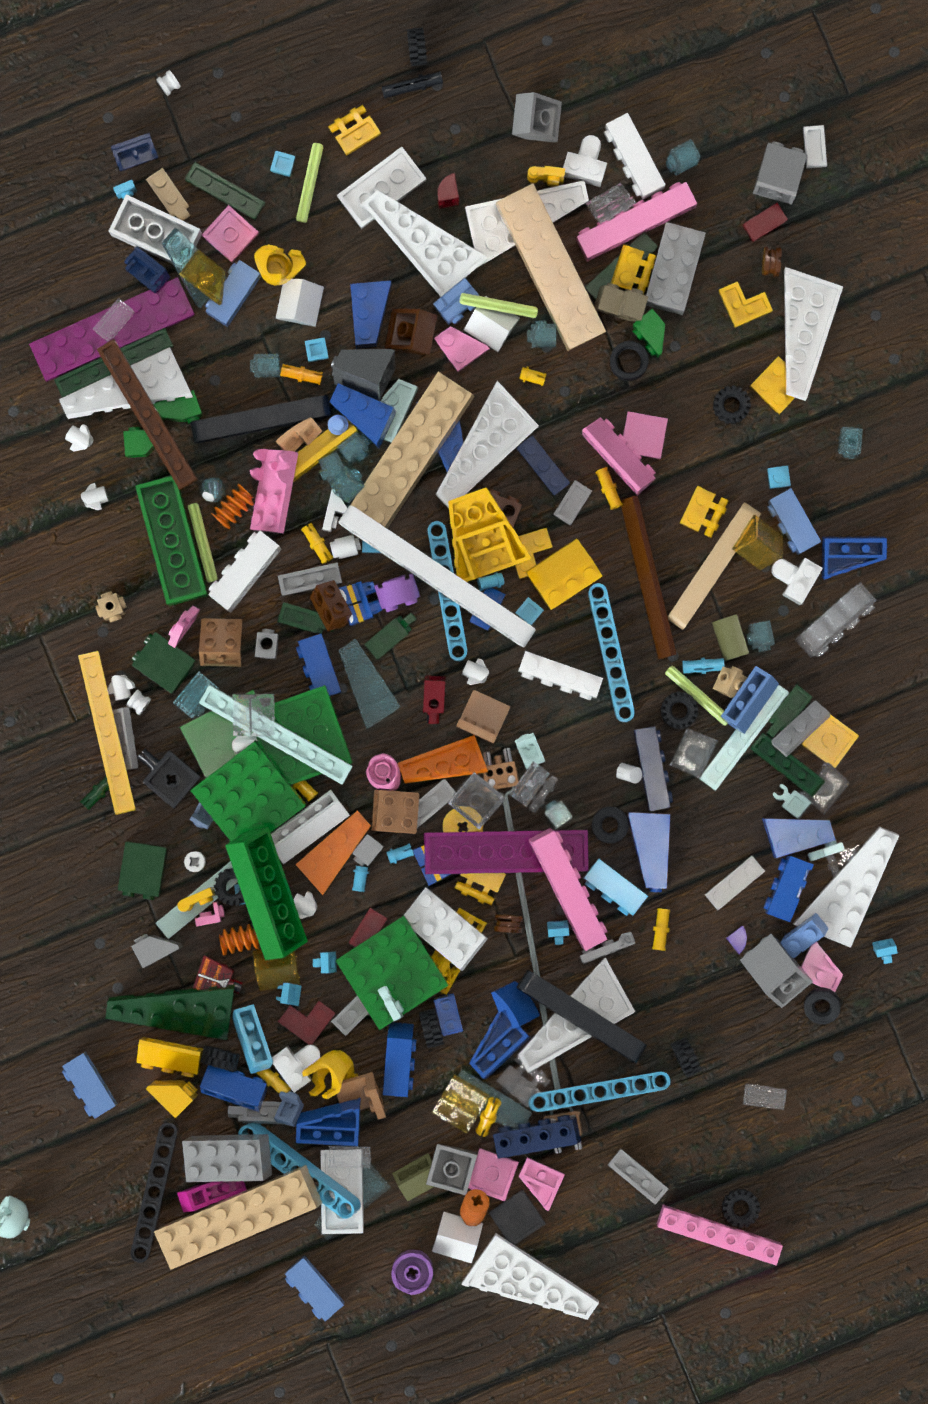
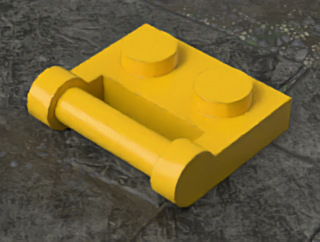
[177,887,215,912]

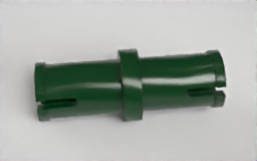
[80,776,109,810]

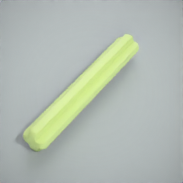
[296,143,323,223]
[459,293,538,318]
[188,503,218,583]
[665,666,728,726]

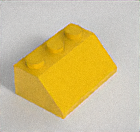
[526,538,602,610]
[137,1037,203,1077]
[146,1080,198,1118]

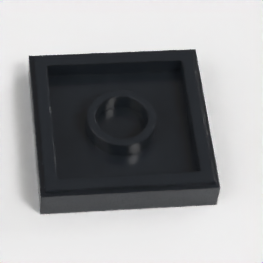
[489,1189,546,1245]

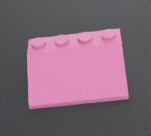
[582,417,656,496]

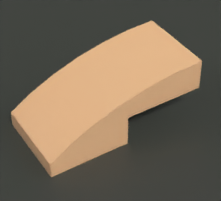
[276,417,322,452]

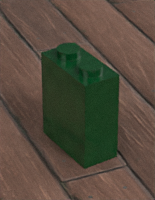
[132,632,197,695]
[118,841,168,900]

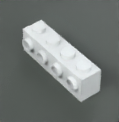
[604,113,665,200]
[518,651,603,701]
[271,790,350,864]

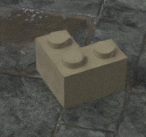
[594,283,648,322]

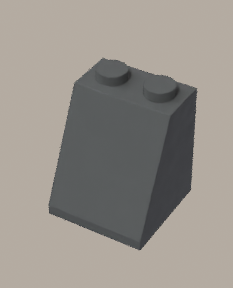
[331,349,396,401]

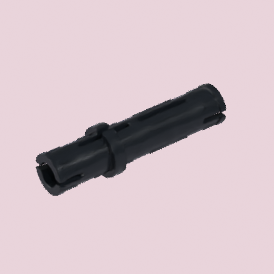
[381,71,443,99]

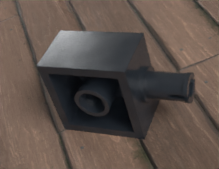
[137,748,202,809]

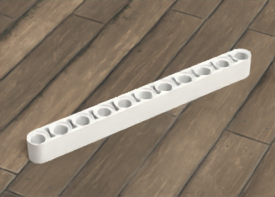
[338,505,536,647]

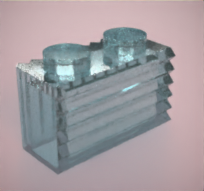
[666,139,700,176]
[173,672,219,719]

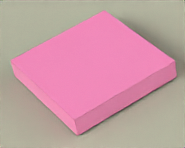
[202,205,259,263]
[623,412,668,459]
[468,1148,519,1201]

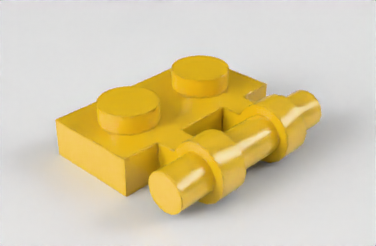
[328,105,381,156]
[527,166,565,187]
[611,245,657,295]
[680,486,728,538]
[455,873,506,906]

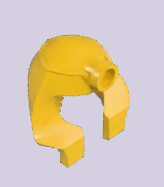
[254,244,306,286]
[302,1050,358,1099]

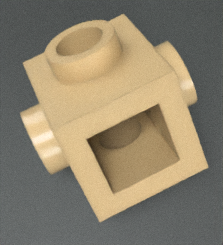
[95,591,127,622]
[713,666,747,698]

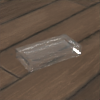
[92,298,135,342]
[743,1083,787,1110]
[328,1146,371,1168]

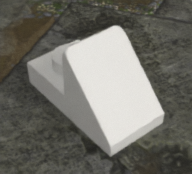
[322,489,347,533]

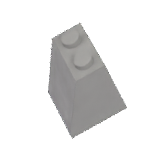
[753,142,807,205]
[740,934,813,1008]

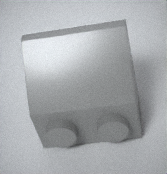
[512,92,562,142]
[131,934,183,968]
[426,1144,477,1195]

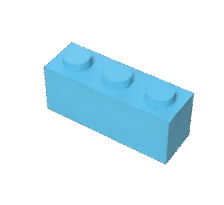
[583,858,648,916]
[232,1004,273,1074]

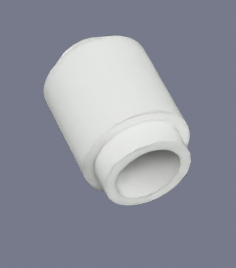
[330,535,361,559]

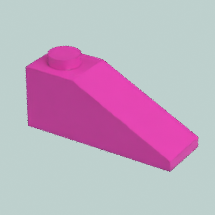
[177,1181,246,1212]

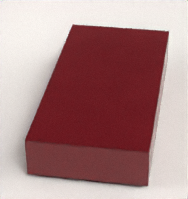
[742,203,788,242]

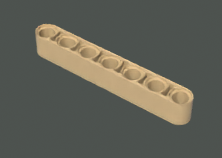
[668,502,761,630]

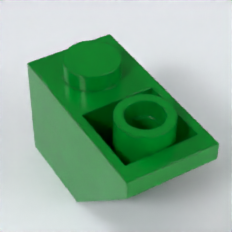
[632,308,665,358]
[123,427,155,458]

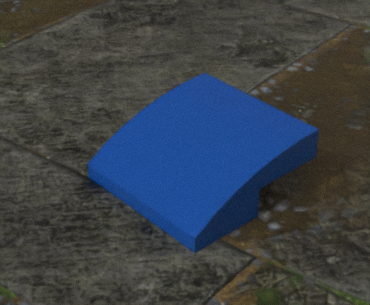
[491,981,540,1029]

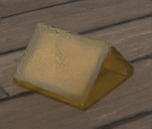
[179,250,225,305]
[732,515,783,570]
[253,949,301,991]

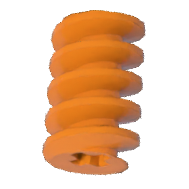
[211,483,254,529]
[219,924,259,955]
[460,1189,490,1226]

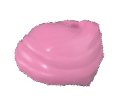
[366,753,401,791]

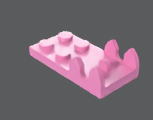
[250,449,298,534]

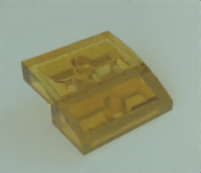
[432,1075,490,1133]

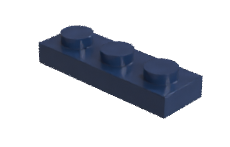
[516,435,570,496]

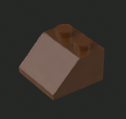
[385,309,437,355]

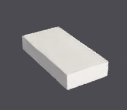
[803,125,827,168]

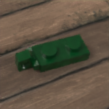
[277,602,335,634]
[364,613,417,660]
[766,684,812,738]

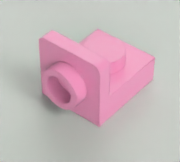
[195,901,225,926]

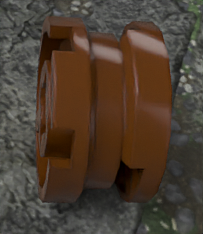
[762,247,782,277]
[494,914,523,933]

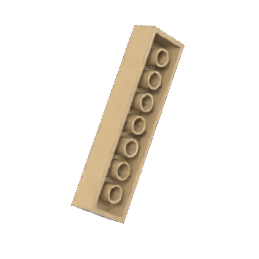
[495,184,606,351]
[351,372,475,529]
[154,1165,322,1270]

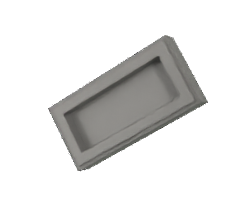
[553,480,592,526]

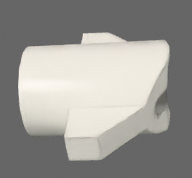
[65,424,94,451]
[81,483,109,510]
[462,658,489,685]
[108,675,135,701]
[232,730,257,754]
[616,763,642,783]
[294,891,318,919]

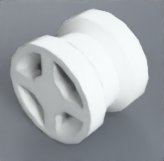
[156,70,181,96]
[126,690,151,715]
[184,851,206,872]

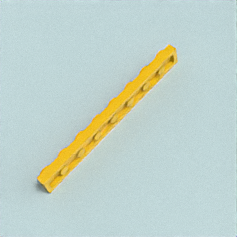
[78,651,136,815]

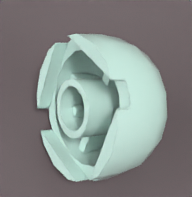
[0,1196,30,1238]

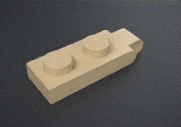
[146,168,191,221]

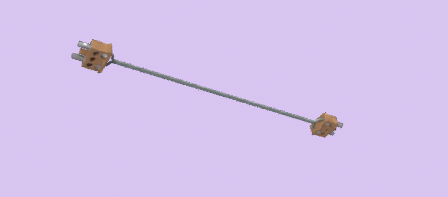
[483,748,583,1153]

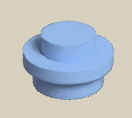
[328,415,348,435]

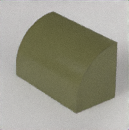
[712,614,749,662]
[392,1154,434,1201]

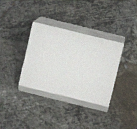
[276,279,324,327]
[464,296,520,352]
[432,1212,483,1263]

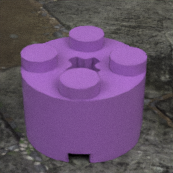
[374,573,420,612]
[391,1250,433,1295]

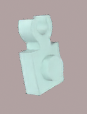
[773,784,811,819]
[808,840,845,861]
[378,986,404,1021]

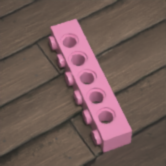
[657,1205,783,1266]

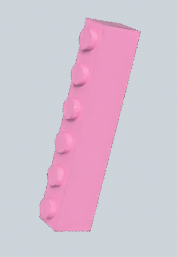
[576,182,697,262]
[528,828,607,951]

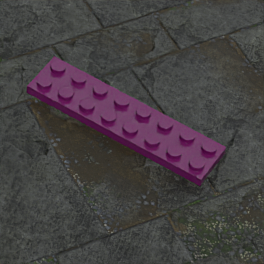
[29,277,195,382]
[424,830,589,874]

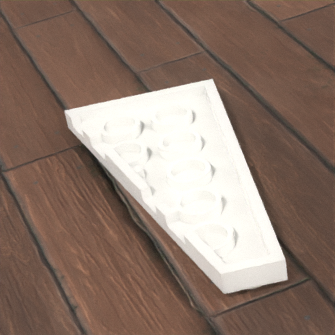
[465,181,589,267]
[362,190,488,297]
[784,267,843,401]
[59,347,193,419]
[436,381,539,508]
[793,827,899,948]
[517,958,635,1073]
[461,1233,599,1320]

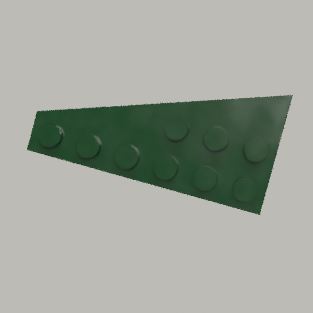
[105,984,235,1040]

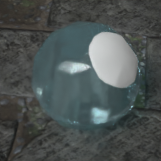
[200,478,226,502]

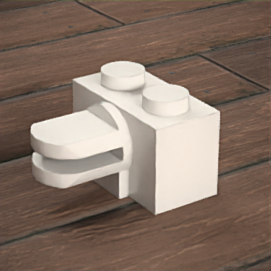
[563,135,607,187]
[771,558,823,605]
[272,1045,320,1093]

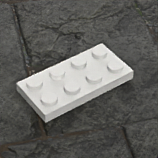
[337,147,426,229]
[404,887,488,971]
[321,1149,364,1234]

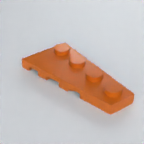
[398,735,488,783]
[296,810,371,895]

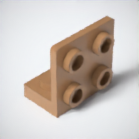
[199,618,242,667]
[456,690,510,744]
[371,790,419,834]
[337,1072,386,1120]

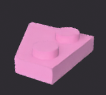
[434,326,490,372]
[168,606,200,648]
[801,942,843,992]
[519,1157,565,1211]

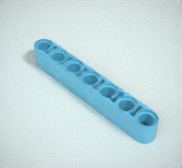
[428,521,467,662]
[588,583,634,722]
[528,1072,670,1112]
[238,1123,361,1219]

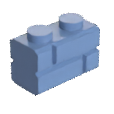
[433,278,479,325]
[780,913,829,958]

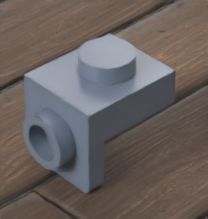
[190,802,213,829]
[274,1091,304,1127]

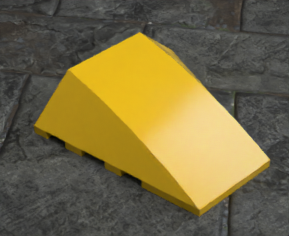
[448,487,533,582]

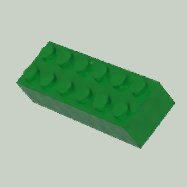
[135,476,209,606]
[225,827,308,960]

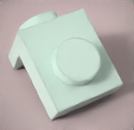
[515,733,545,769]

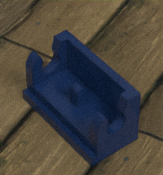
[111,133,158,171]
[124,246,170,293]

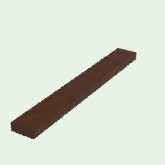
[97,339,198,490]
[621,496,677,660]

